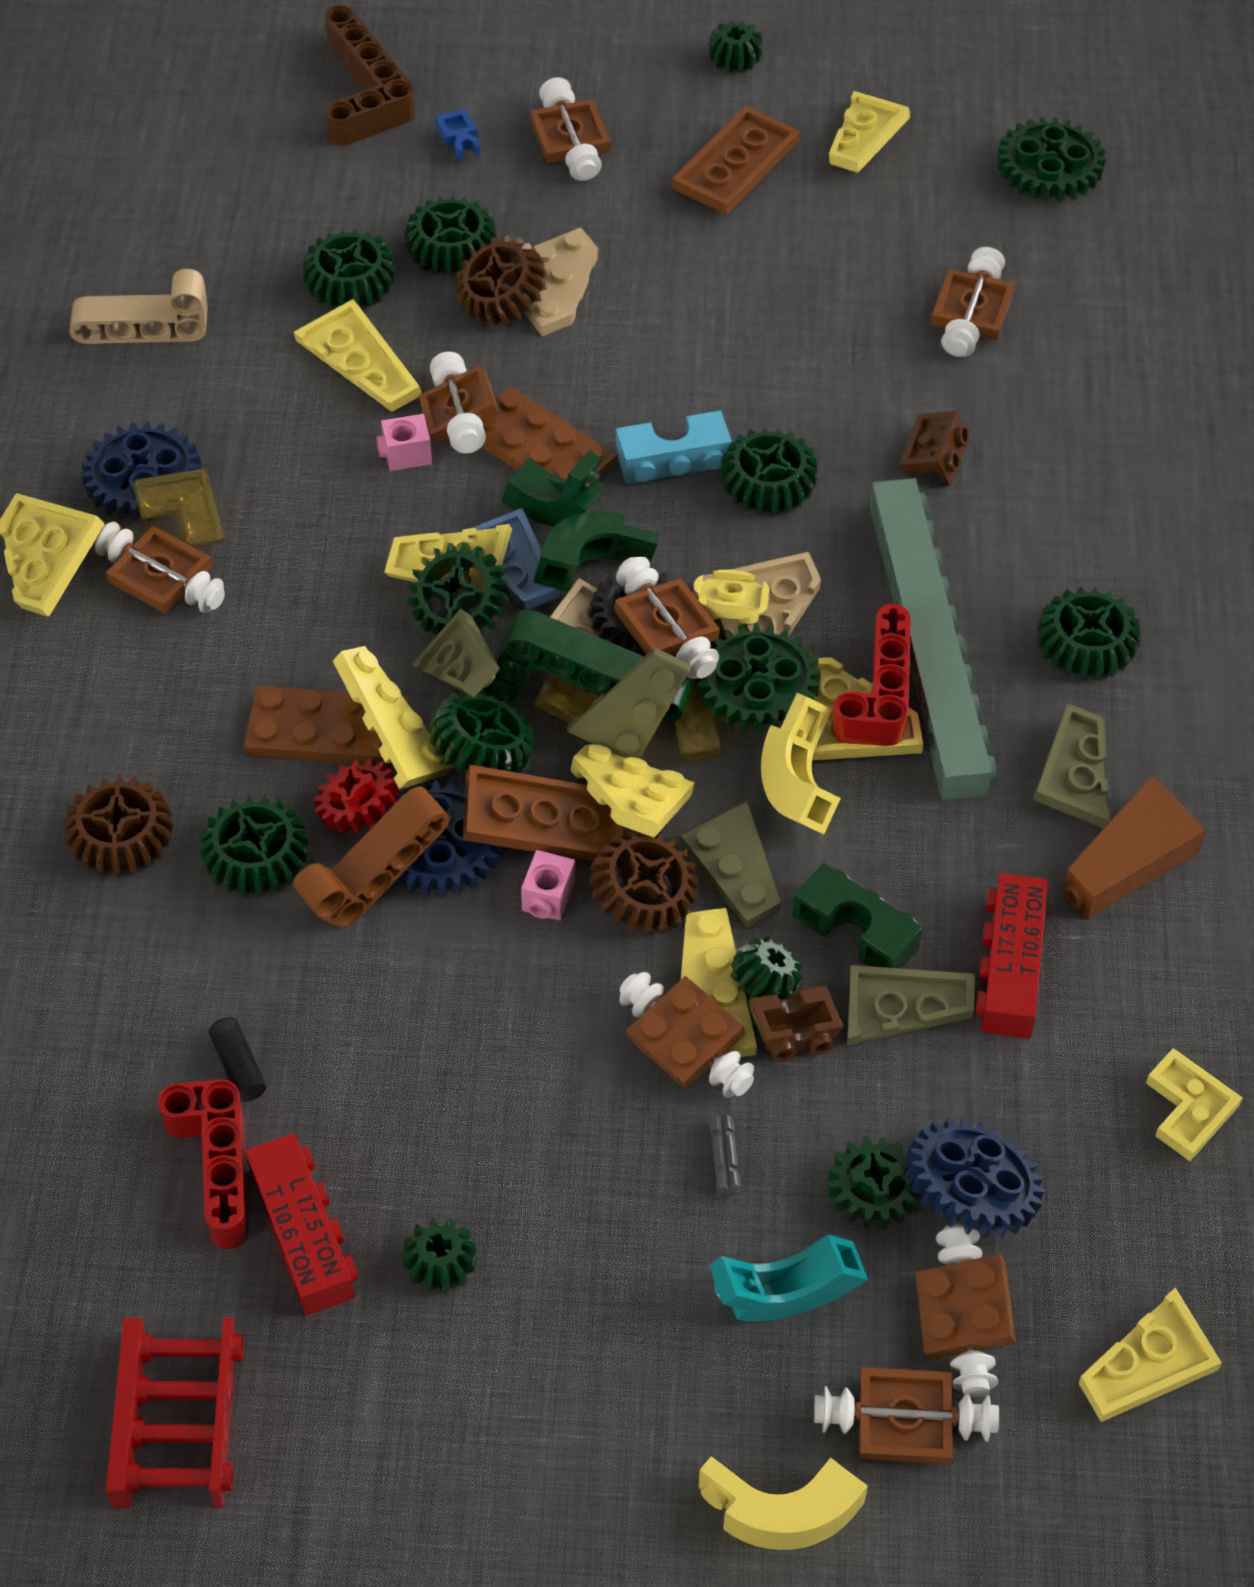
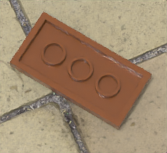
[671,105,800,215]
[482,386,617,480]
[244,685,410,767]
[463,765,623,861]

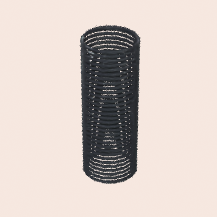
[208,1017,267,1101]

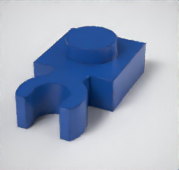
[435,109,480,161]

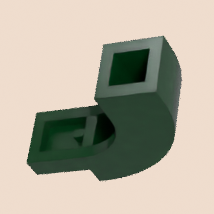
[502,450,607,526]
[533,511,659,592]

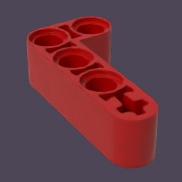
[831,604,911,746]
[158,1079,249,1249]

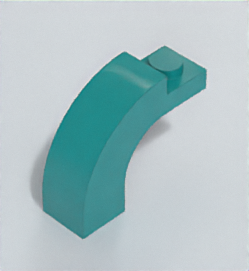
[709,1234,868,1322]

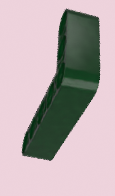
[483,610,692,722]

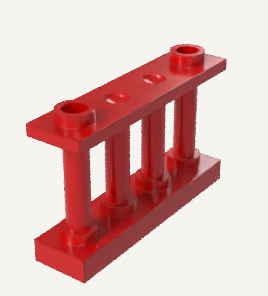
[106,1317,244,1509]

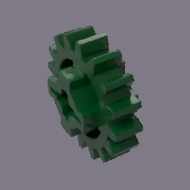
[828,1136,921,1229]

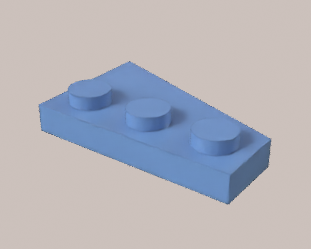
[461,508,561,610]

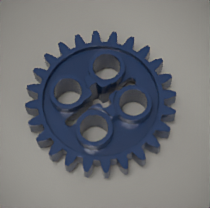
[82,421,202,521]
[375,781,503,898]
[904,1118,1045,1238]

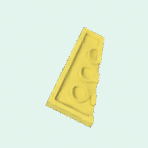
[293,299,422,412]
[333,646,454,790]
[681,908,757,1057]

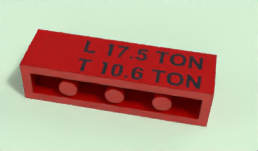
[975,873,1048,1039]
[245,1132,359,1317]

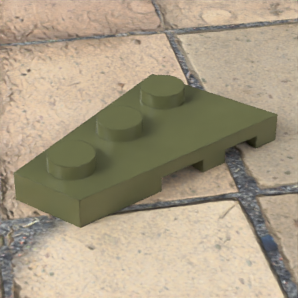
[412,609,500,697]
[567,648,690,759]
[1032,703,1110,829]
[680,801,781,929]
[847,965,975,1046]

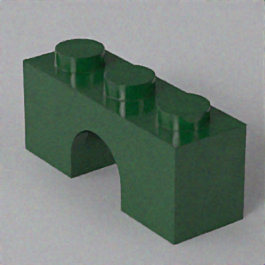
[792,862,923,969]

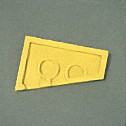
[829,91,910,173]
[384,524,512,592]
[1078,1287,1222,1422]

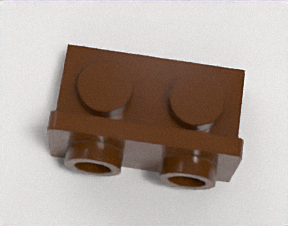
[899,411,970,486]

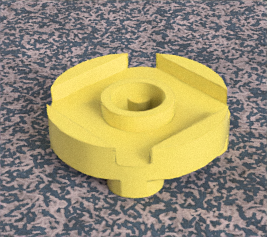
[693,570,769,624]

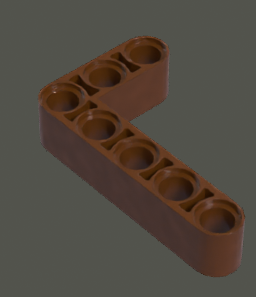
[325,5,415,146]

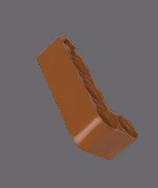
[293,787,450,928]

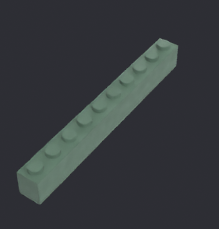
[870,478,996,800]

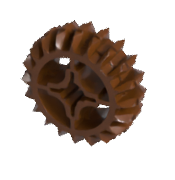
[455,235,548,327]
[63,775,173,878]
[589,829,699,936]

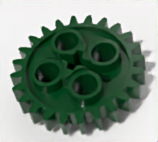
[997,117,1106,202]
[695,623,821,733]

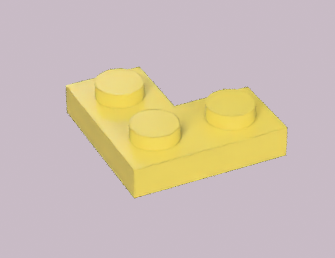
[1146,1048,1243,1161]

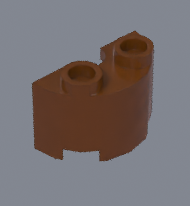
[749,985,844,1062]

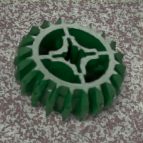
[405,195,497,276]
[302,229,395,308]
[720,427,818,515]
[407,542,509,638]
[1037,586,1141,681]
[429,692,535,773]
[200,795,309,898]

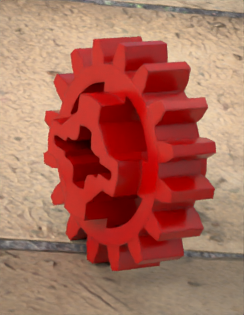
[313,758,400,834]

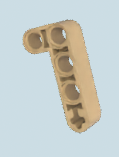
[69,269,208,344]

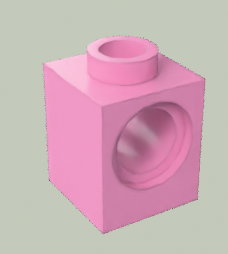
[376,414,432,471]
[521,850,575,921]

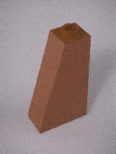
[1063,776,1206,919]

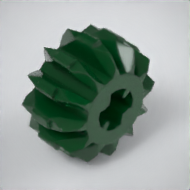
[709,20,763,73]
[730,936,802,999]
[402,1217,477,1294]

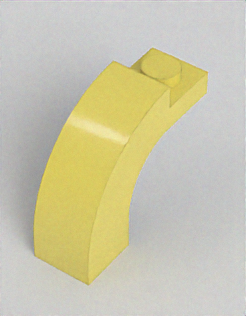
[761,693,841,834]
[698,1456,868,1550]

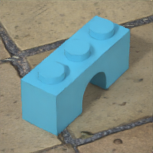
[616,410,732,484]

